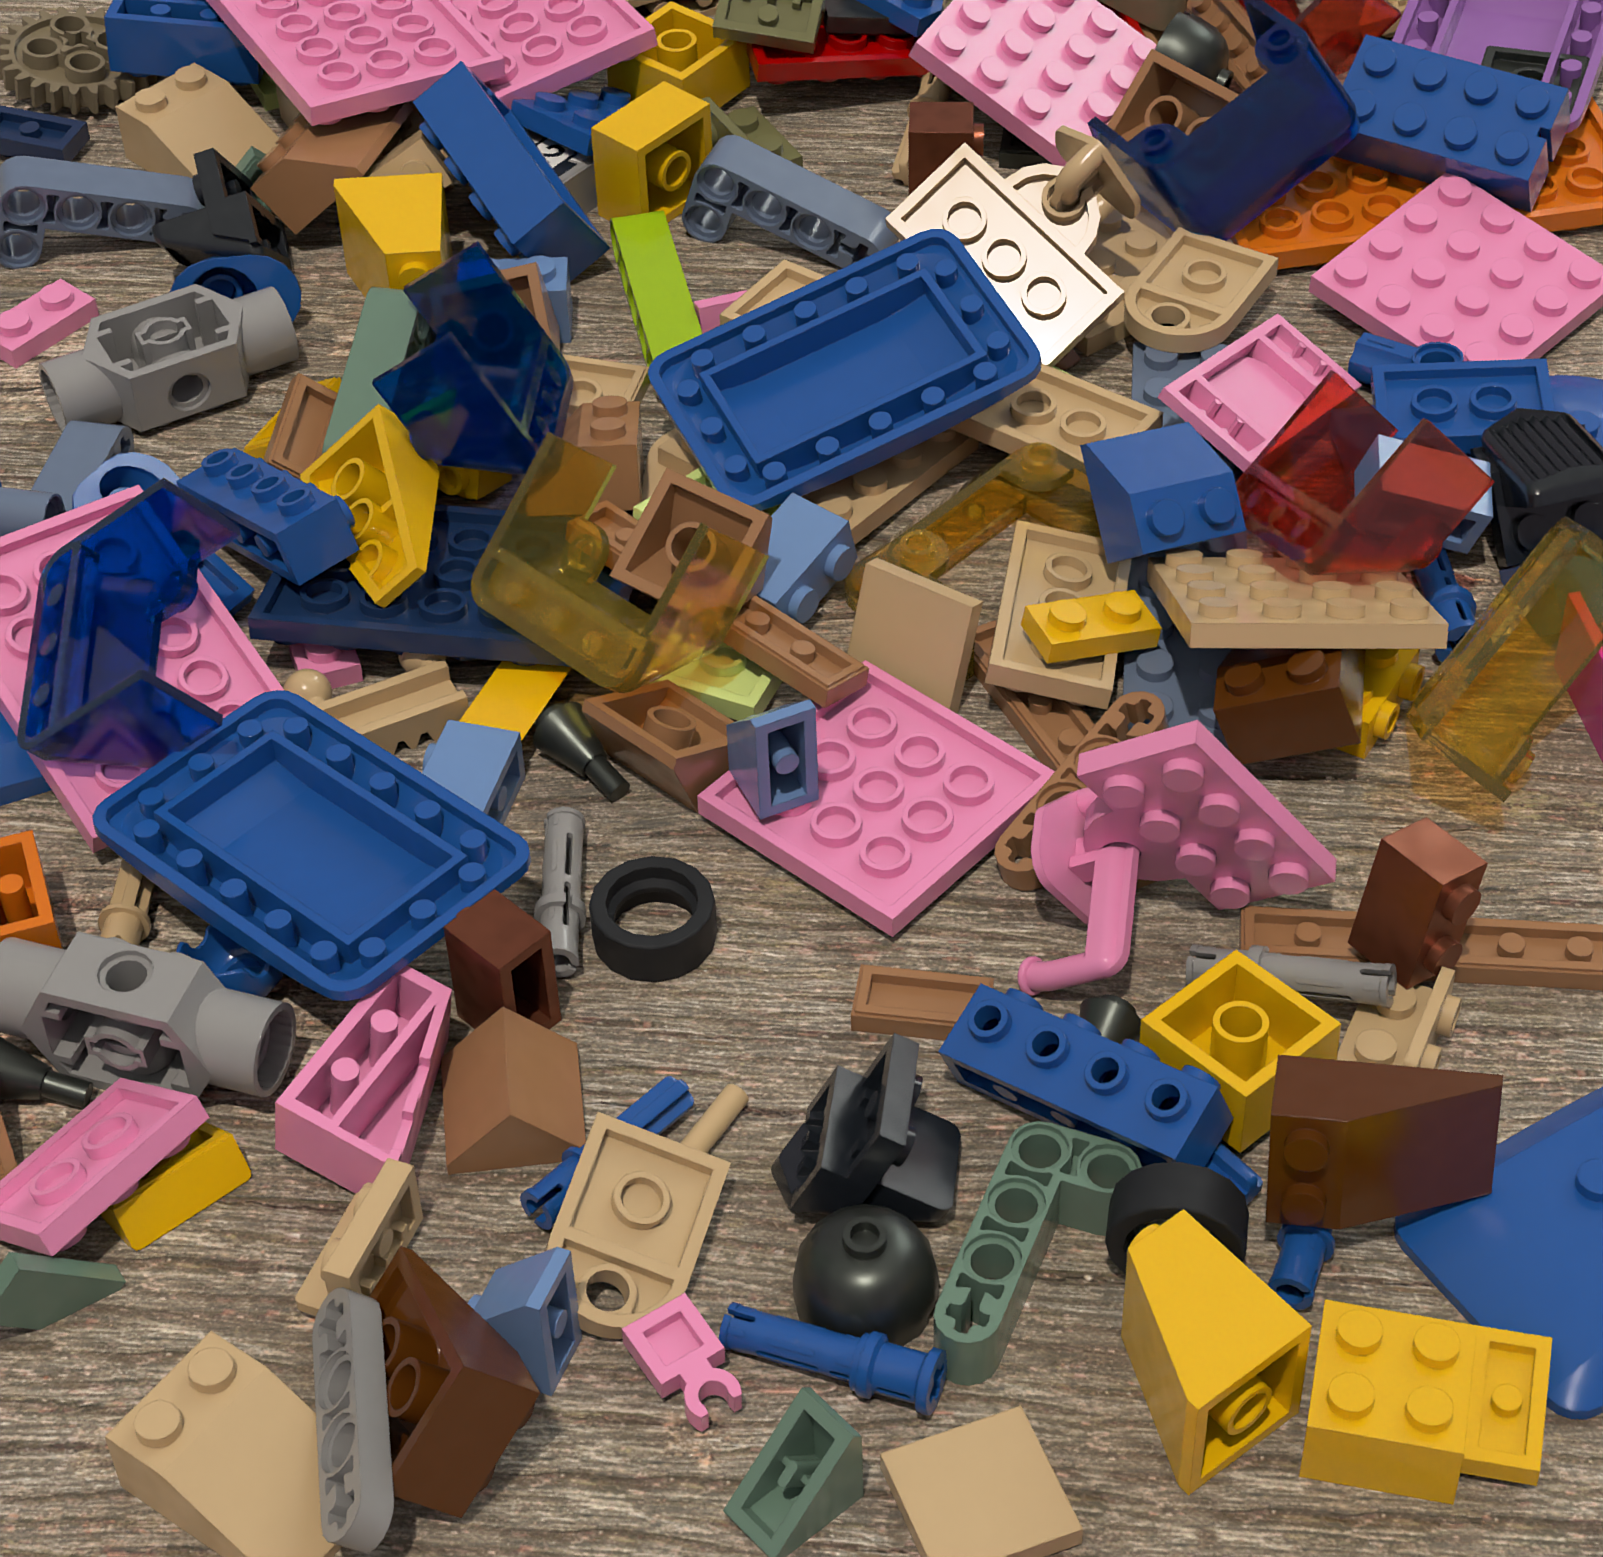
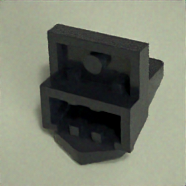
[152,148,295,274]
[1470,408,1603,567]
[771,1033,961,1222]

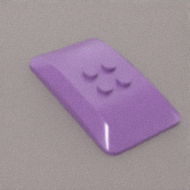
[1392,0,1603,133]

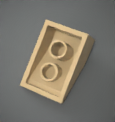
[115,63,279,178]
[105,1331,342,1557]

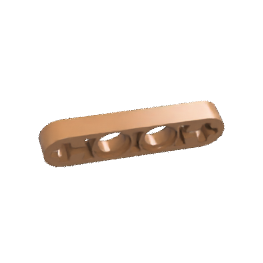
[995,691,1169,891]

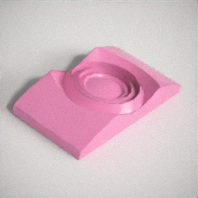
[1157,313,1362,473]

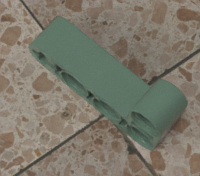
[322,287,442,454]
[933,1121,1142,1386]

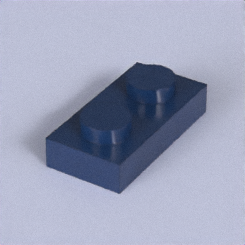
[0,105,90,161]

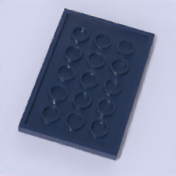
[248,504,640,671]

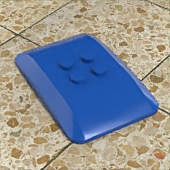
[648,229,1042,511]
[92,690,531,1001]
[1394,1087,1603,1420]

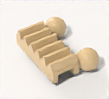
[283,652,469,755]

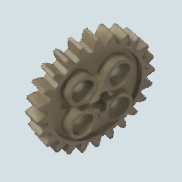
[0,6,157,115]

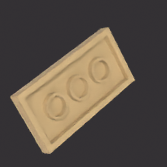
[985,520,1132,710]

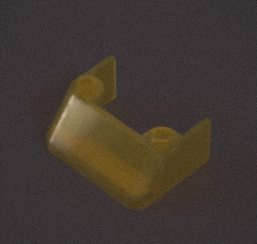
[471,432,769,693]
[844,442,1101,681]
[1406,516,1603,802]

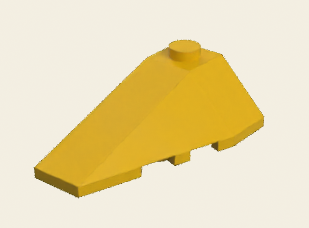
[300,404,439,608]

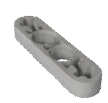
[312,1287,394,1553]

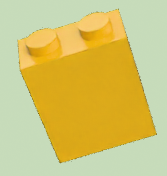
[333,173,453,298]
[1121,1209,1312,1495]

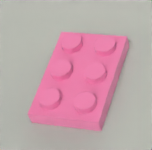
[0,1077,210,1257]

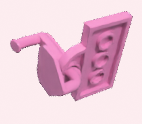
[1018,720,1336,996]

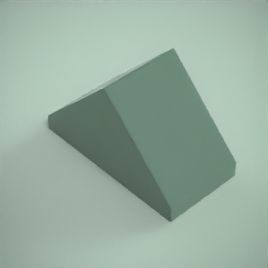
[723,1387,863,1557]

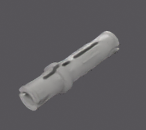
[533,807,587,978]
[1186,944,1397,1008]

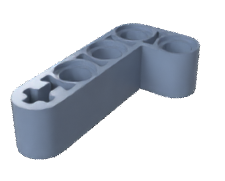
[682,135,899,268]
[0,156,206,269]
[0,420,134,537]

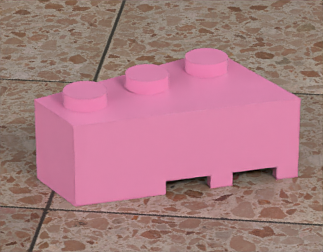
[275,966,452,1194]

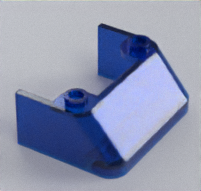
[1088,0,1360,241]
[372,241,574,477]
[17,478,241,768]

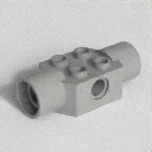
[38,284,299,433]
[0,931,296,1098]

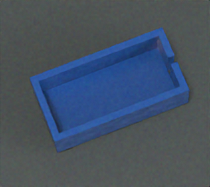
[1325,34,1571,212]
[413,61,610,282]

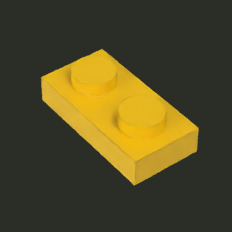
[1021,590,1162,664]
[1460,1326,1552,1486]

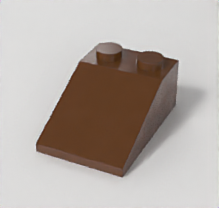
[1213,648,1366,765]
[1266,1055,1503,1230]
[369,1246,540,1518]

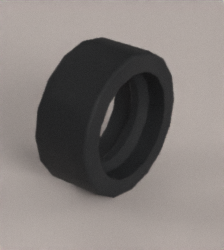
[589,856,717,982]
[1105,1162,1249,1275]

